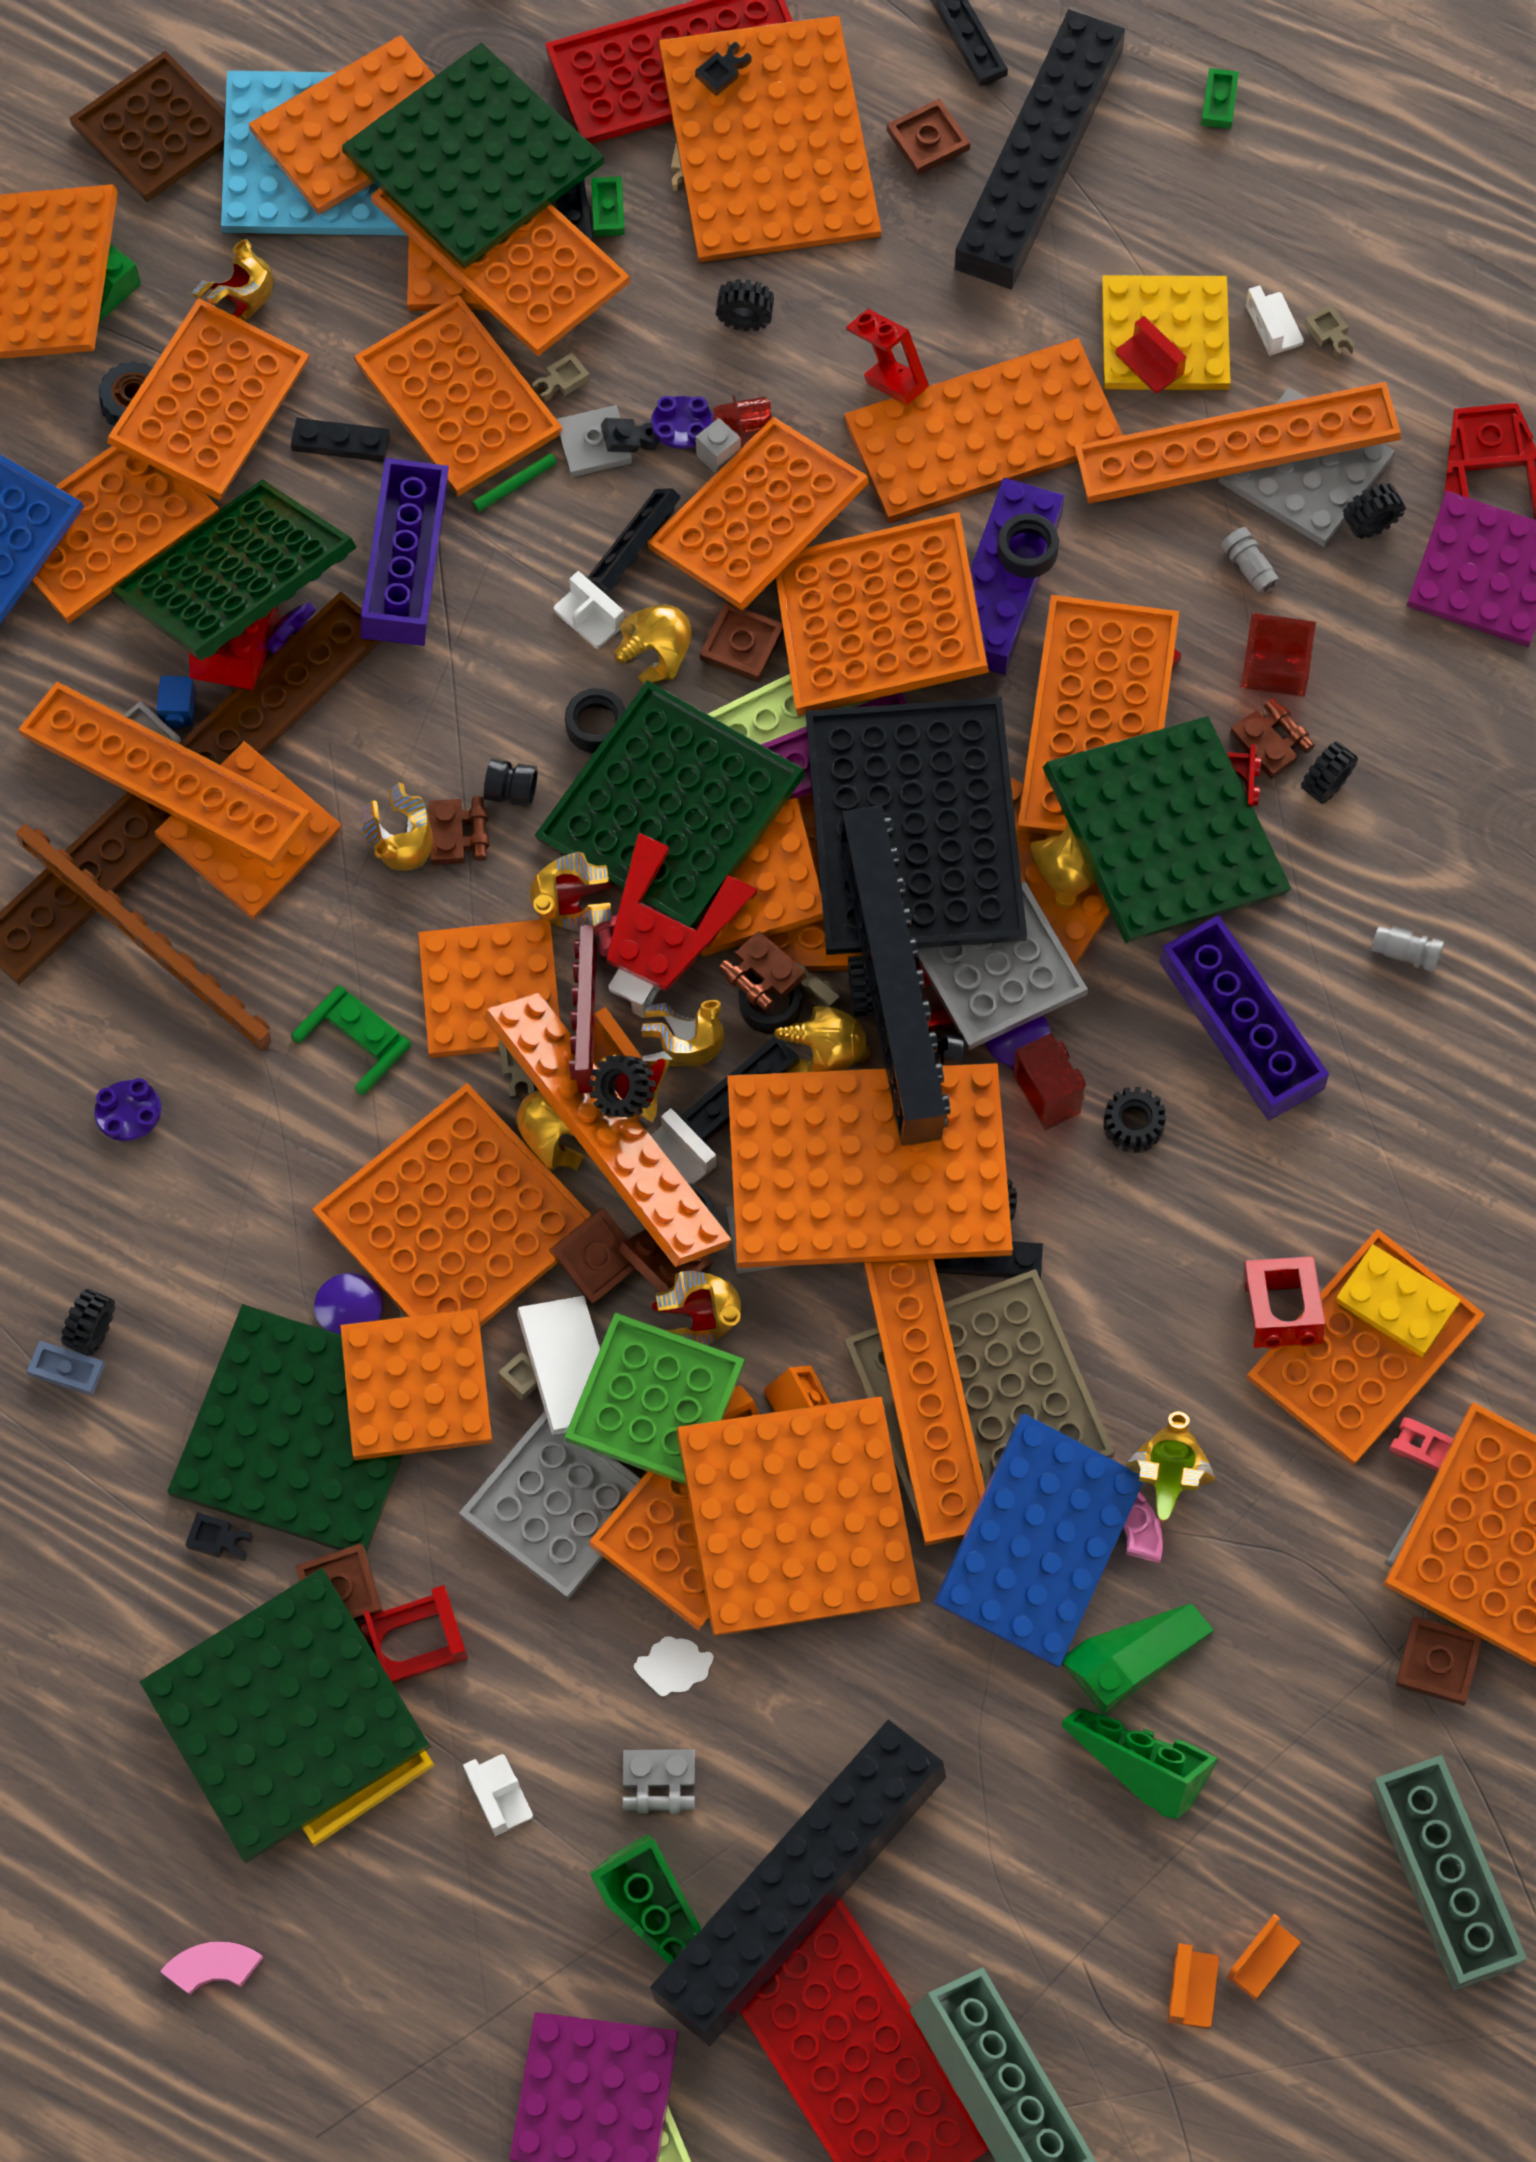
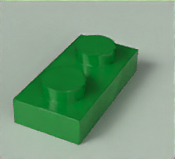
[1201,68,1239,129]
[591,176,625,237]

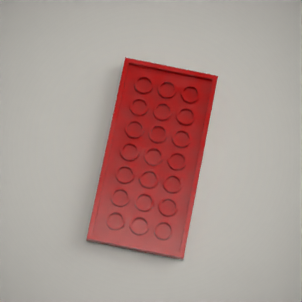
[545,0,793,144]
[740,1898,990,2162]

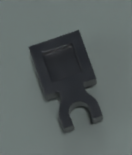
[695,41,752,96]
[601,418,659,453]
[185,1512,253,1561]

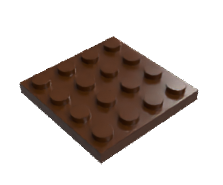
[69,51,225,202]

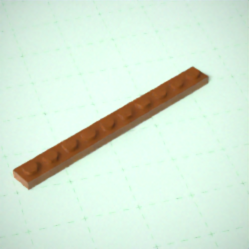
[16,823,271,1051]

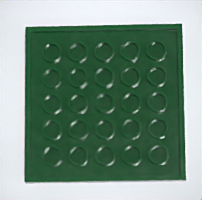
[342,42,604,269]
[112,479,357,661]
[535,680,806,930]
[1042,716,1292,944]
[167,1304,404,1554]
[139,1568,431,1863]

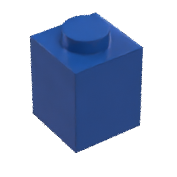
[156,676,197,729]

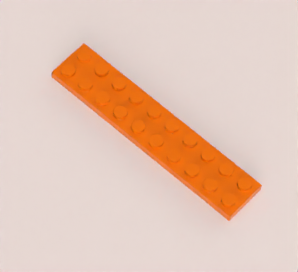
[1075,382,1401,504]
[18,682,313,868]
[483,993,731,1267]
[863,1259,985,1546]

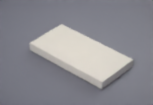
[517,1296,600,1435]

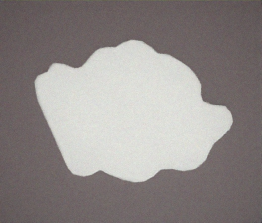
[634,1636,714,1697]

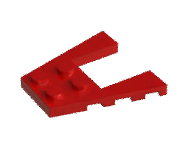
[1443,402,1536,520]
[606,833,757,991]

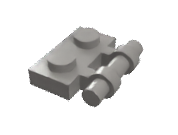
[623,1749,695,1814]

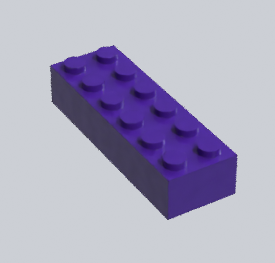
[360,458,449,646]
[971,478,1064,675]
[1159,915,1329,1121]

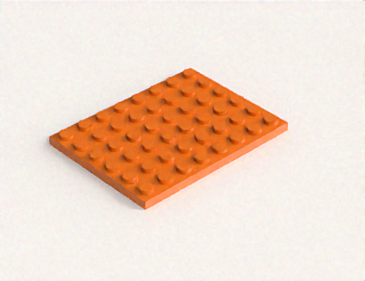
[659,15,882,263]
[727,1063,1013,1268]

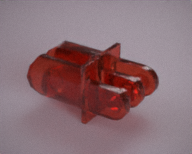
[713,395,772,439]

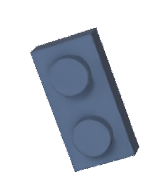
[26,1340,105,1396]

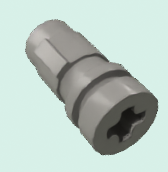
[1221,527,1280,595]
[1371,926,1444,973]

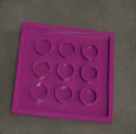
[1406,491,1536,647]
[509,2012,679,2162]

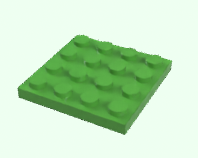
[564,1313,745,1485]

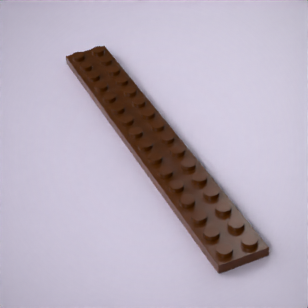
[0,591,381,985]

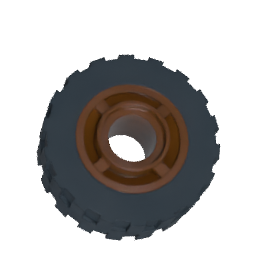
[99,361,154,426]

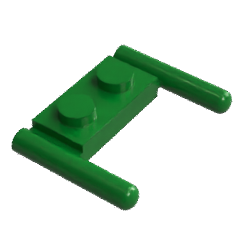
[291,985,412,1095]

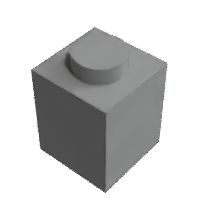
[696,418,741,474]

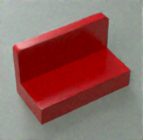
[1115,316,1187,394]

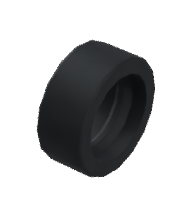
[997,513,1059,578]
[565,688,625,753]
[739,973,802,1034]

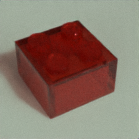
[1240,613,1316,697]
[1013,1032,1086,1131]

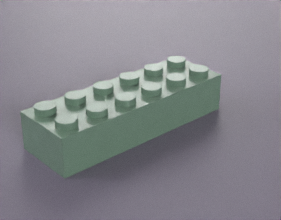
[1370,1755,1527,1992]
[909,1967,1096,2162]

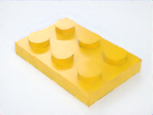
[1335,1244,1461,1358]

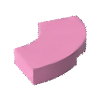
[1123,1492,1163,1563]
[160,1942,263,1995]

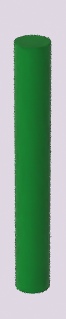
[472,453,557,513]

